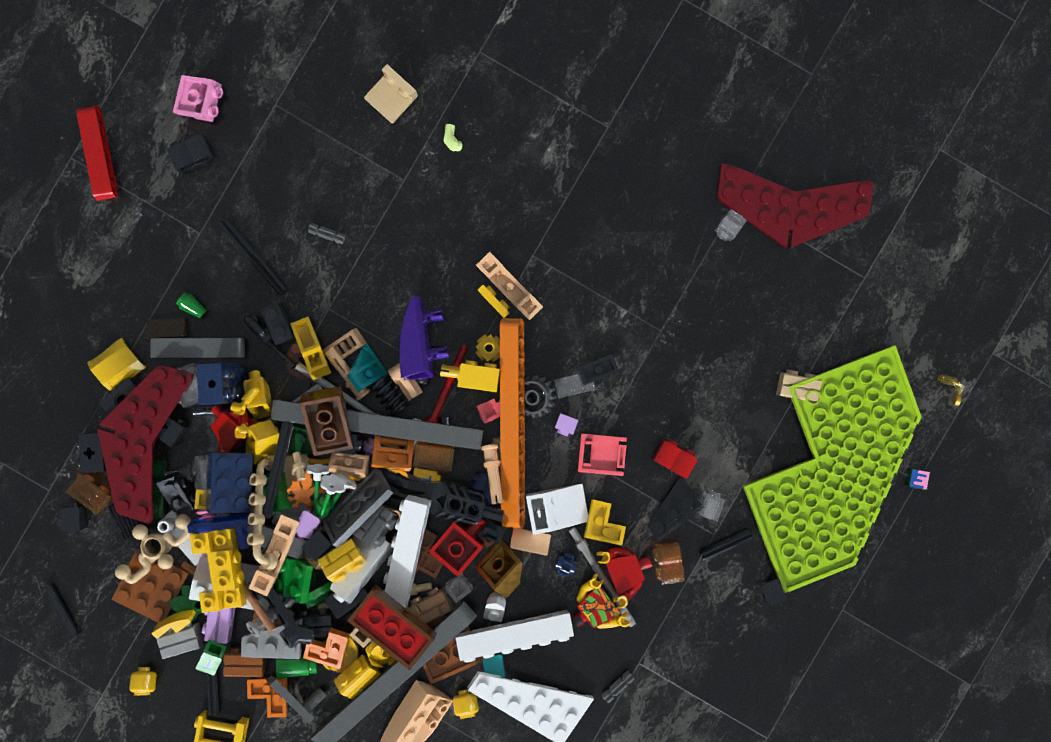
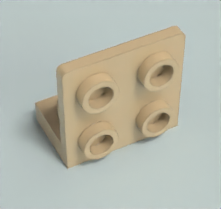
[364,64,418,123]

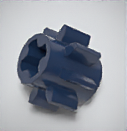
[555,552,578,578]

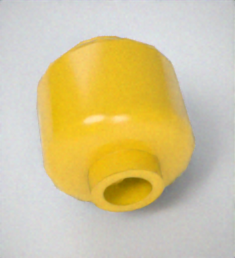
[129,667,157,696]
[452,689,479,719]

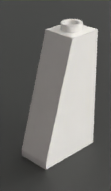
[330,536,394,604]

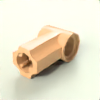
[388,363,423,401]

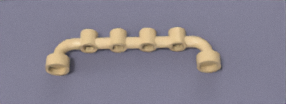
[247,455,278,569]

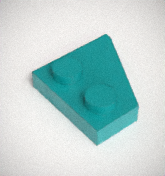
[347,343,388,392]

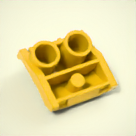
[87,338,147,392]

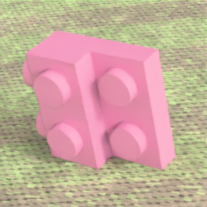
[173,75,223,122]

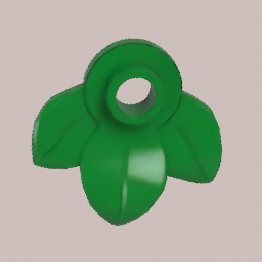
[169,585,202,622]

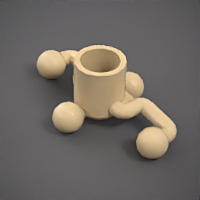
[115,514,193,584]

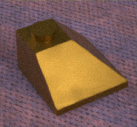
[475,539,522,598]

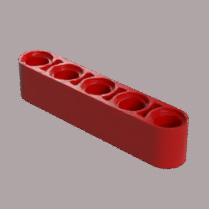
[76,105,118,201]

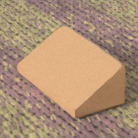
[328,452,370,479]
[510,528,551,555]

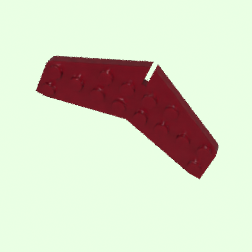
[717,164,874,248]
[97,365,194,524]

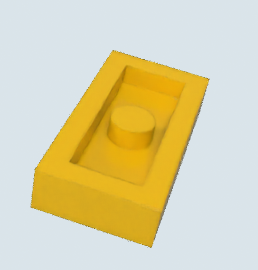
[478,285,510,318]

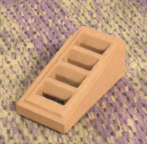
[322,328,366,366]

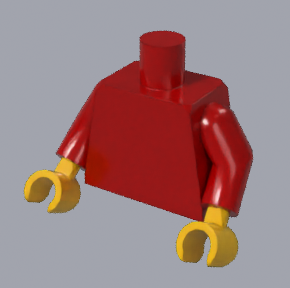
[211,404,256,452]
[597,547,652,609]

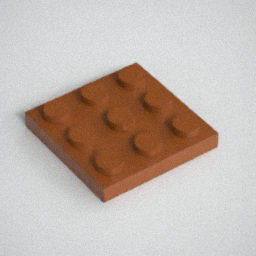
[111,547,190,623]
[423,612,483,684]

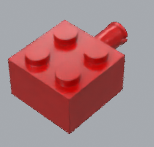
[429,519,486,577]

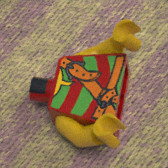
[572,574,632,629]

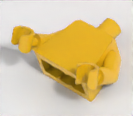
[230,370,272,423]

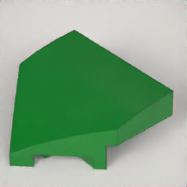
[305,581,332,608]

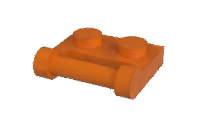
[371,435,414,471]

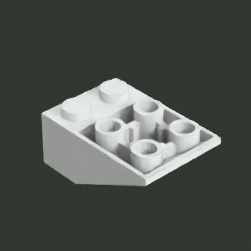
[526,484,588,535]

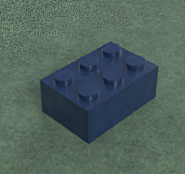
[206,451,253,513]

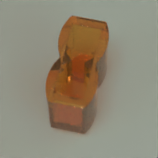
[652,541,685,585]

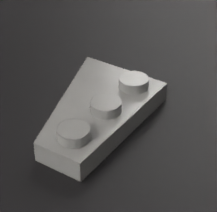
[241,619,302,659]

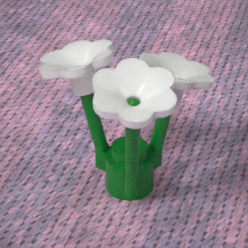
[306,464,357,518]

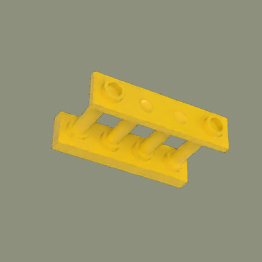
[194,710,249,742]

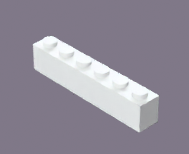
[383,495,431,609]
[455,610,574,662]

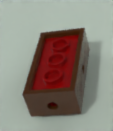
[347,585,437,670]

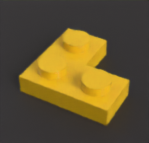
[584,500,626,546]

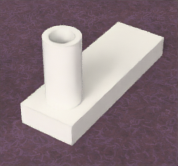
[158,510,207,566]

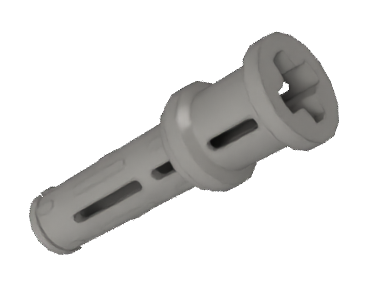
[246,597,297,637]

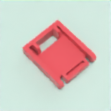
[578,433,627,476]

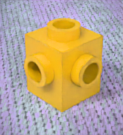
[475,334,500,362]

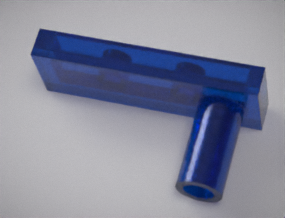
[187,513,250,549]

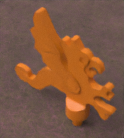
[287,469,326,509]

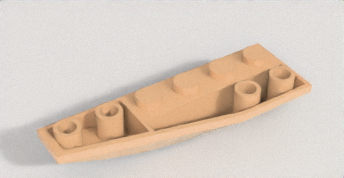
[380,680,453,742]

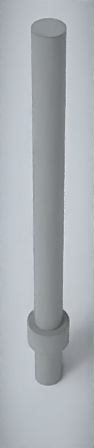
[295,362,381,415]
[569,527,636,627]

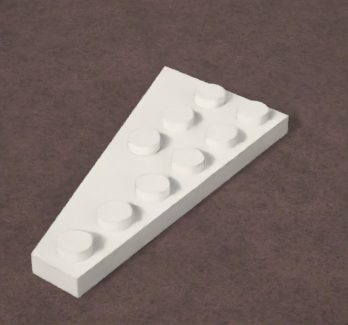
[467,671,594,742]

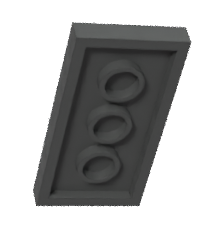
[322,468,393,548]

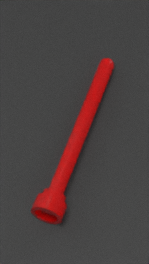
[424,345,468,423]

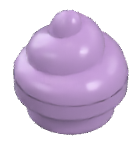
[363,437,382,457]

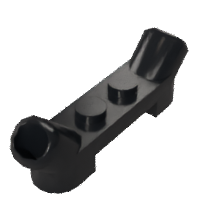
[248,580,315,649]

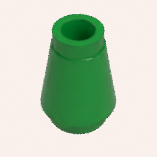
[176,292,206,319]

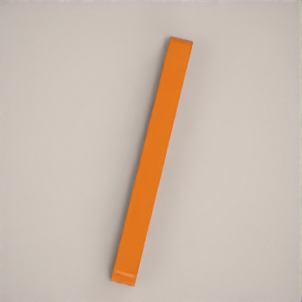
[500,318,525,528]

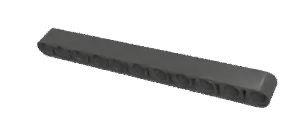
[270,399,484,450]
[310,601,477,742]

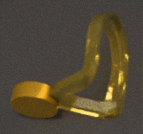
[938,375,965,406]

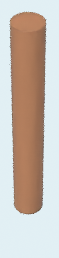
[244,581,276,633]

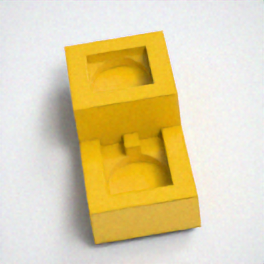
[152,610,196,639]

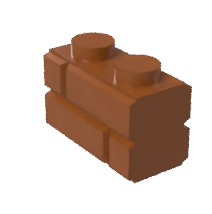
[223,646,267,677]

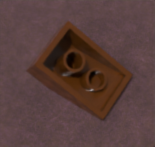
[300,386,353,456]

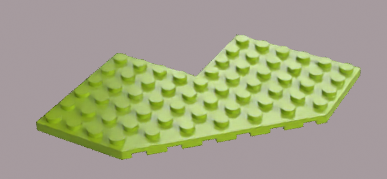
[743,345,922,593]

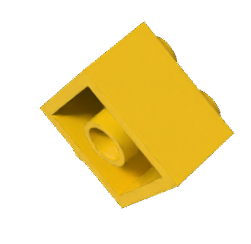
[440,360,500,392]

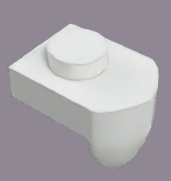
[483,591,506,622]

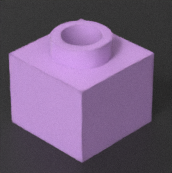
[555,413,578,436]

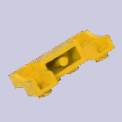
[189,527,247,613]

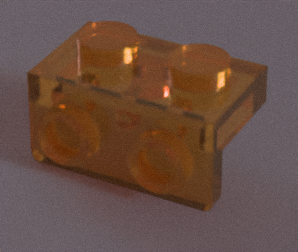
[66,473,112,515]

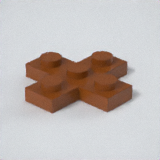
[389,528,443,579]

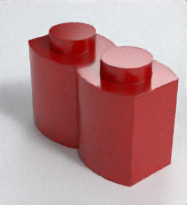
[652,438,698,479]

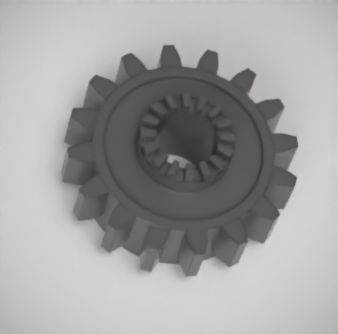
[524,375,557,418]

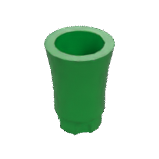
[276,654,318,680]

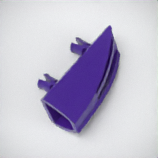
[400,296,450,380]

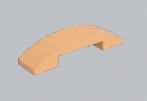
[476,252,543,320]
[249,514,300,596]

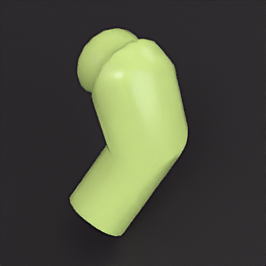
[444,124,463,151]

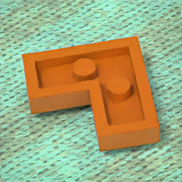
[303,628,350,669]
[247,677,288,718]

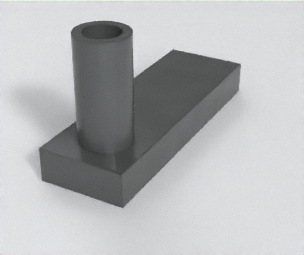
[266,675,327,724]

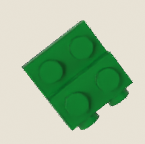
[273,555,313,604]

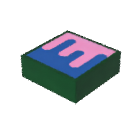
[906,468,931,490]

